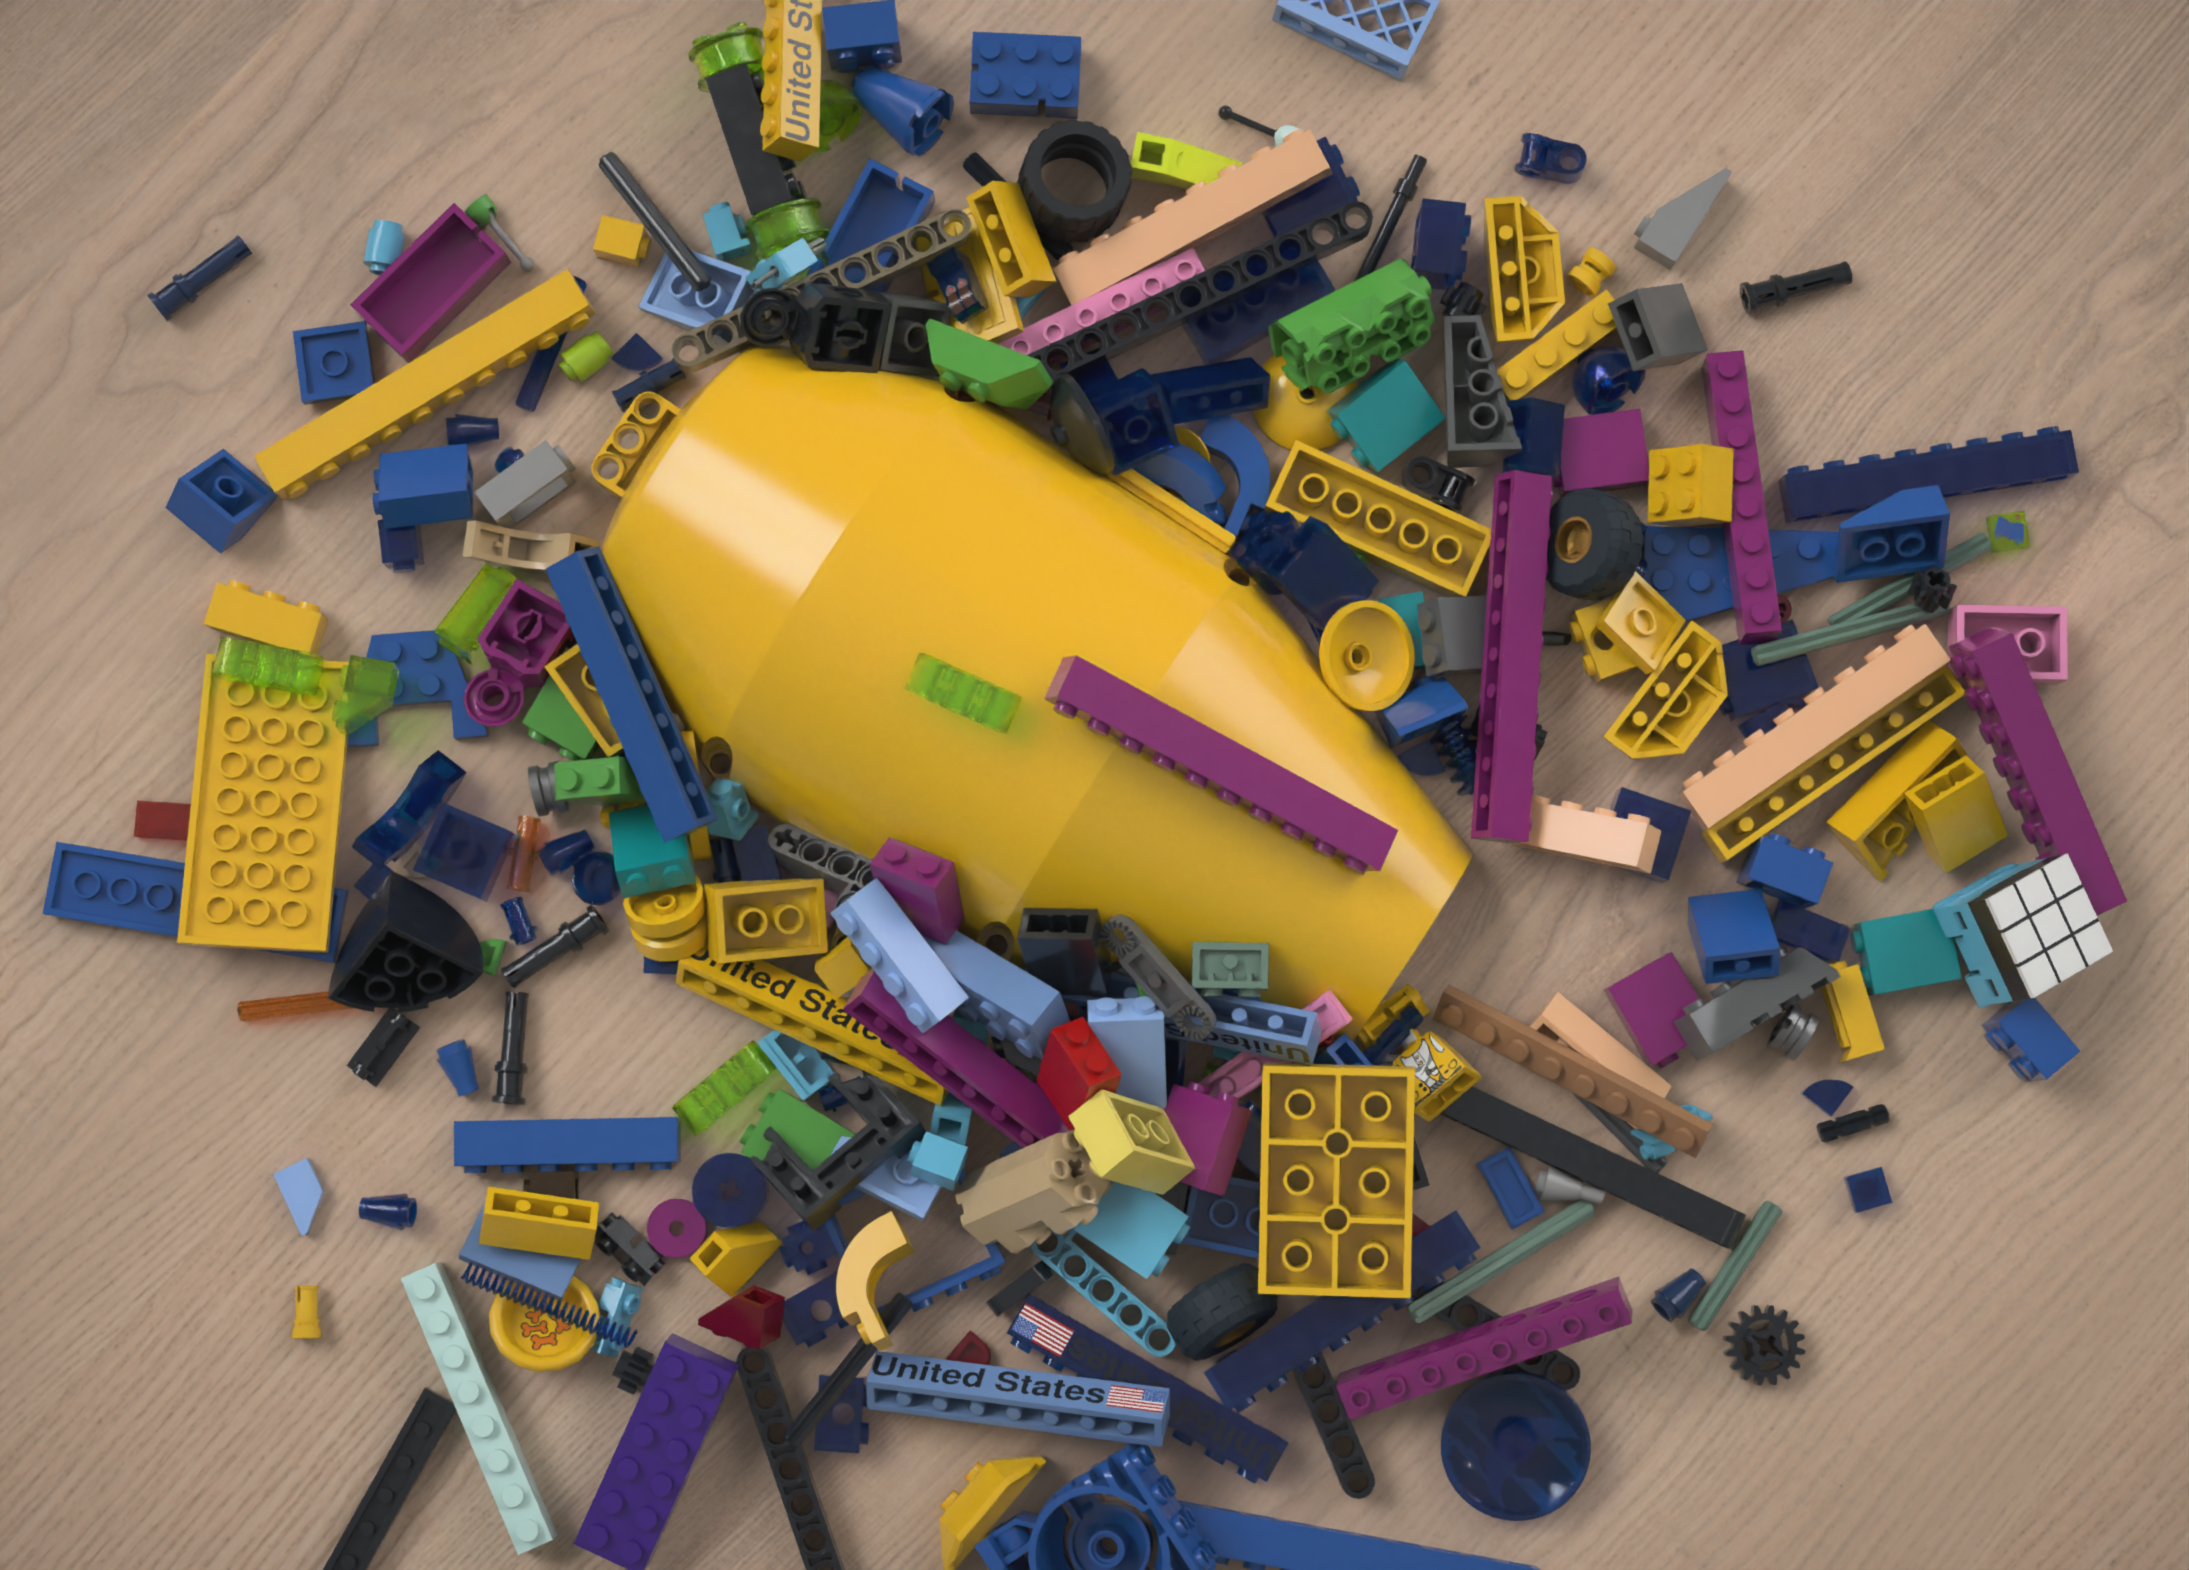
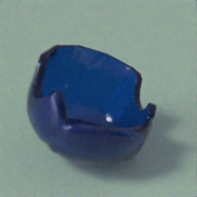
[571,850,621,906]

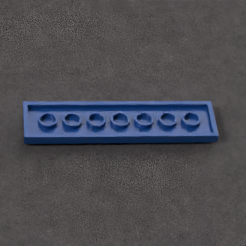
[43,842,349,963]

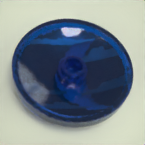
[1441,1370,1591,1521]

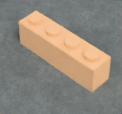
[1511,795,1661,874]
[1529,992,1672,1130]

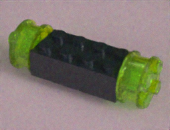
[688,22,830,261]

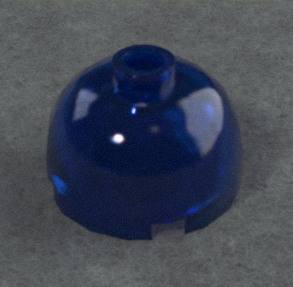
[1572,346,1646,415]

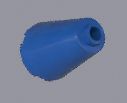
[851,66,954,156]

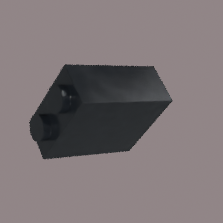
[1017,908,1112,995]

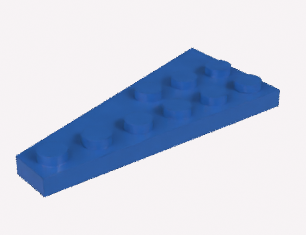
[1642,526,1839,623]

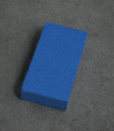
[1476,1146,1545,1229]

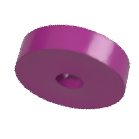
[647,1199,707,1258]

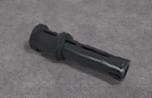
[1740,261,1852,314]
[501,904,609,988]
[492,992,529,1105]

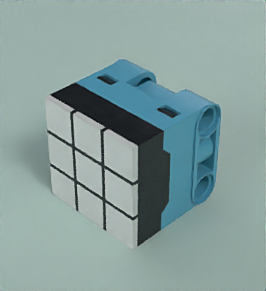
[1932,854,2113,1008]

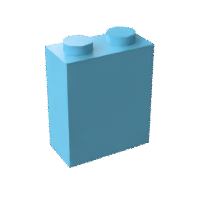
[1072,1181,1190,1279]

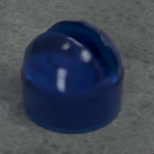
[495,447,525,473]

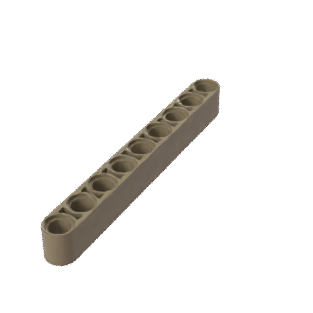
[672,209,971,373]

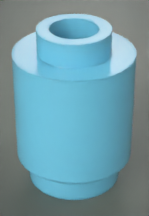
[363,220,405,275]

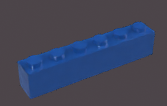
[454,1117,681,1173]

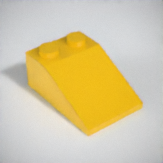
[704,878,828,964]

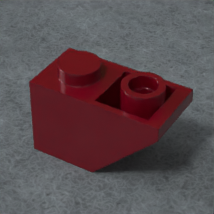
[698,1285,785,1350]

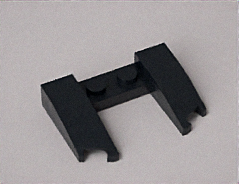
[751,1070,926,1232]

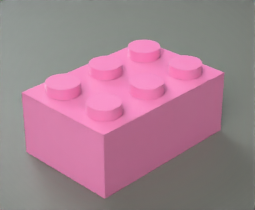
[1948,605,2068,685]

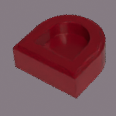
[947,1330,991,1365]

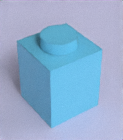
[908,1132,968,1191]

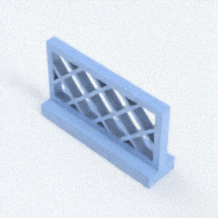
[1272,0,1440,81]

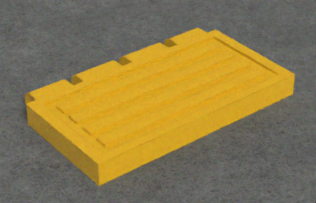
[914,206,1024,344]

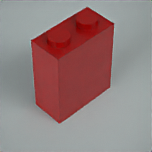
[1036,1017,1122,1131]

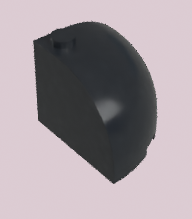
[328,871,484,1013]

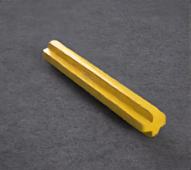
[1106,460,1236,554]

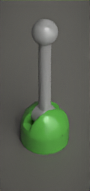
[465,194,535,272]

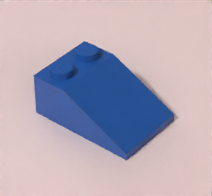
[1835,485,1950,583]
[1375,676,1468,748]

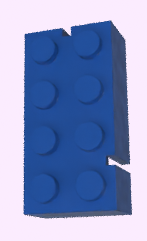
[806,158,935,292]

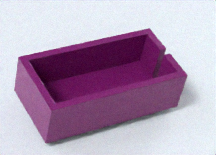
[350,203,511,363]

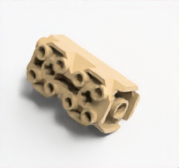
[955,1130,1113,1254]

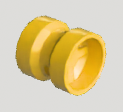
[1566,247,1617,298]

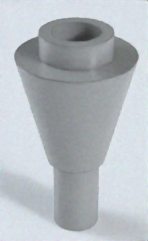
[1535,1165,1605,1204]

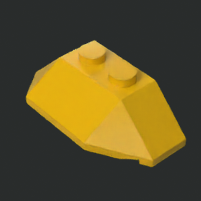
[1483,196,1565,343]
[1603,621,1728,760]
[939,1455,1047,1570]

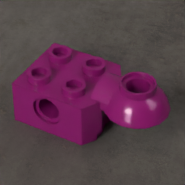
[464,579,576,727]

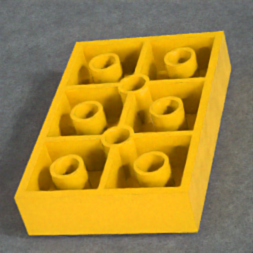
[1258,1063,1415,1298]

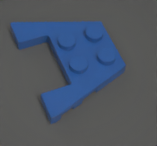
[347,629,489,748]

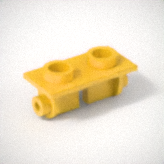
[1357,983,1431,1056]

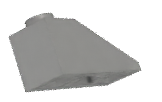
[1634,168,1732,270]

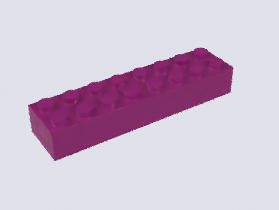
[1949,628,2127,916]

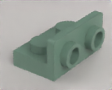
[1192,942,1269,997]

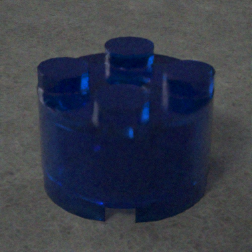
[1231,511,1320,595]
[692,1153,770,1228]

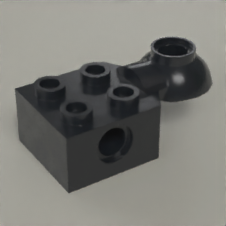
[741,283,892,373]

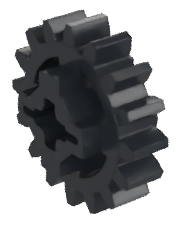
[1723,1305,1806,1386]

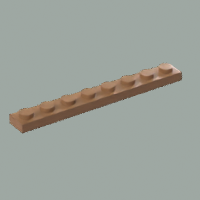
[1433,984,1713,1159]

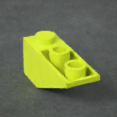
[1131,132,1243,189]

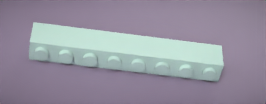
[401,1262,558,1555]

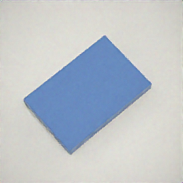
[459,1203,582,1302]

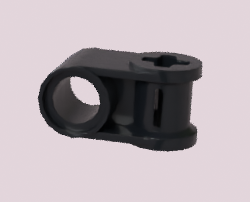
[1401,456,1475,514]

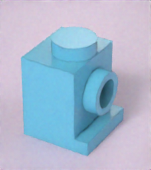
[702,202,753,262]
[706,777,759,841]

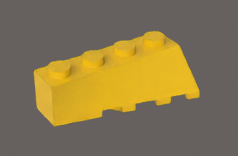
[1826,720,1969,883]

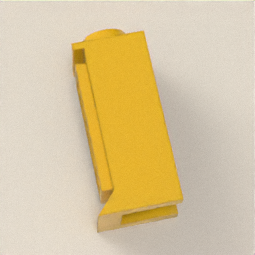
[1821,960,1885,1062]

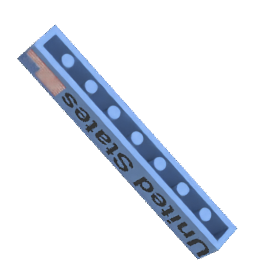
[1026,969,1322,1065]
[866,1351,1170,1447]

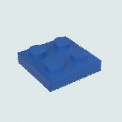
[293,321,375,405]

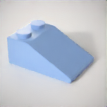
[638,251,755,353]

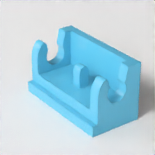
[758,1030,835,1102]

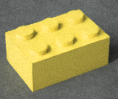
[1068,1089,1196,1195]

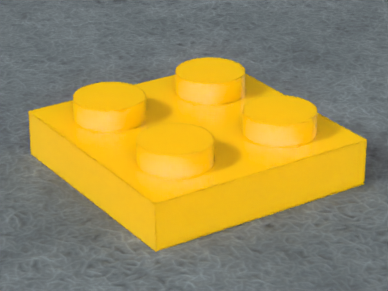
[1595,571,1686,675]

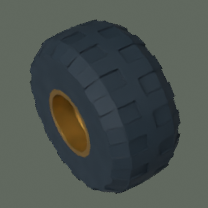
[1546,488,1643,601]
[1167,1263,1278,1361]

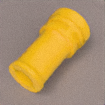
[291,1285,322,1339]

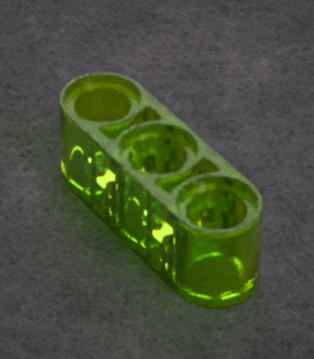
[212,637,325,695]
[904,652,1022,733]
[672,1040,777,1137]

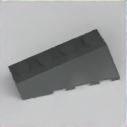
[1443,315,1522,468]
[1674,947,1841,1060]

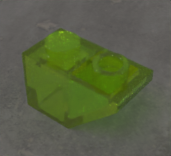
[332,655,400,735]

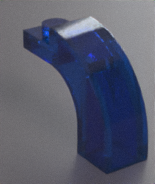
[352,750,467,870]

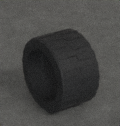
[1017,120,1132,243]

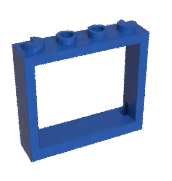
[825,1167,1006,1315]

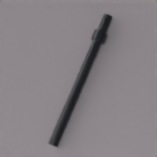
[1354,154,1427,281]

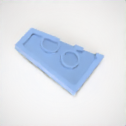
[831,1136,942,1222]

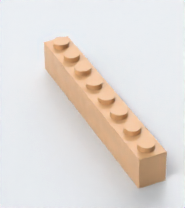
[1052,129,1333,305]
[1678,624,1951,830]

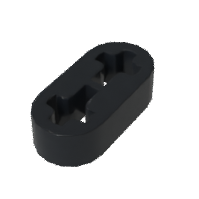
[986,1260,1053,1317]

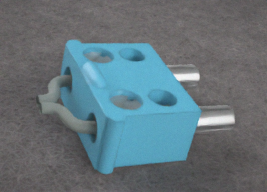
[745,238,827,292]

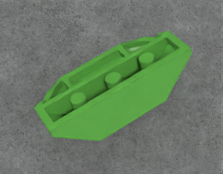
[926,319,1053,410]

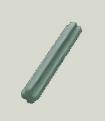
[1688,1201,1782,1331]

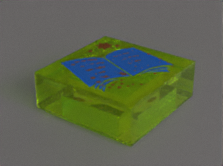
[1986,511,2030,553]

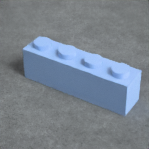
[830,878,969,1034]

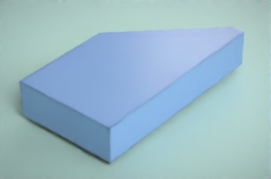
[273,1158,324,1236]

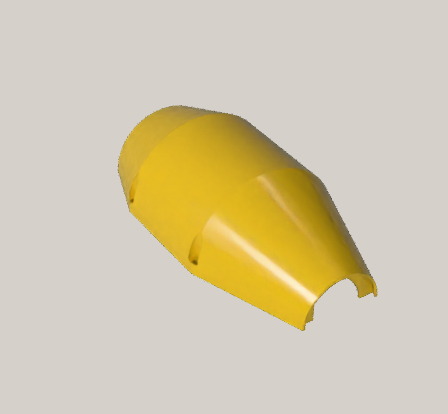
[591,345,1474,1050]

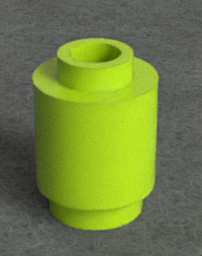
[558,331,614,383]

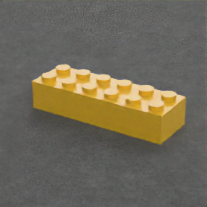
[1264,440,1491,597]

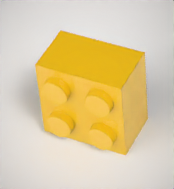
[1647,444,1734,527]

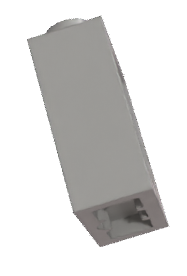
[474,440,576,529]

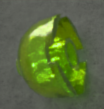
[813,80,862,153]

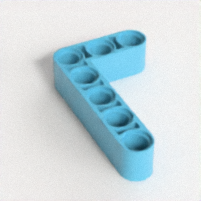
[1031,1228,1176,1357]

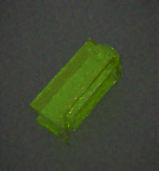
[434,563,516,666]

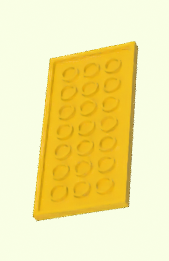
[177,654,355,953]

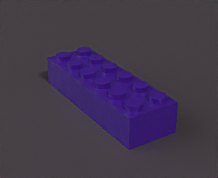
[573,1333,740,1570]

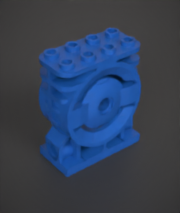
[975,1443,1218,1570]

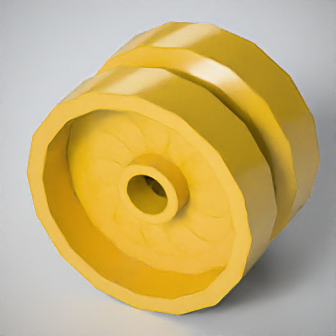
[623,876,708,962]

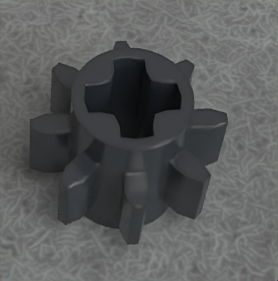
[1440,282,1486,316]
[1907,566,1957,613]
[612,1347,654,1395]

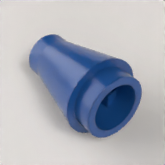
[436,1039,479,1097]

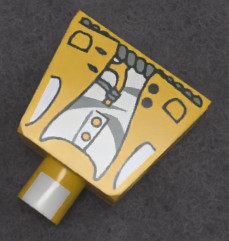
[1392,1028,1482,1122]

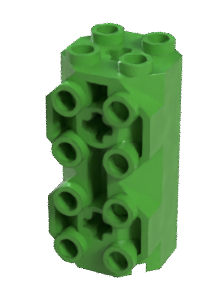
[1268,258,1435,393]

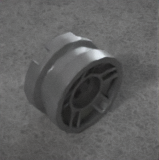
[528,761,569,817]
[1767,1003,1820,1061]

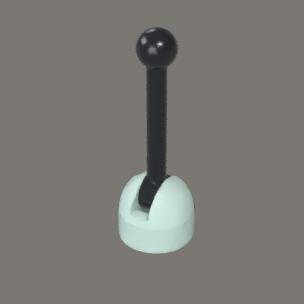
[1218,105,1303,147]

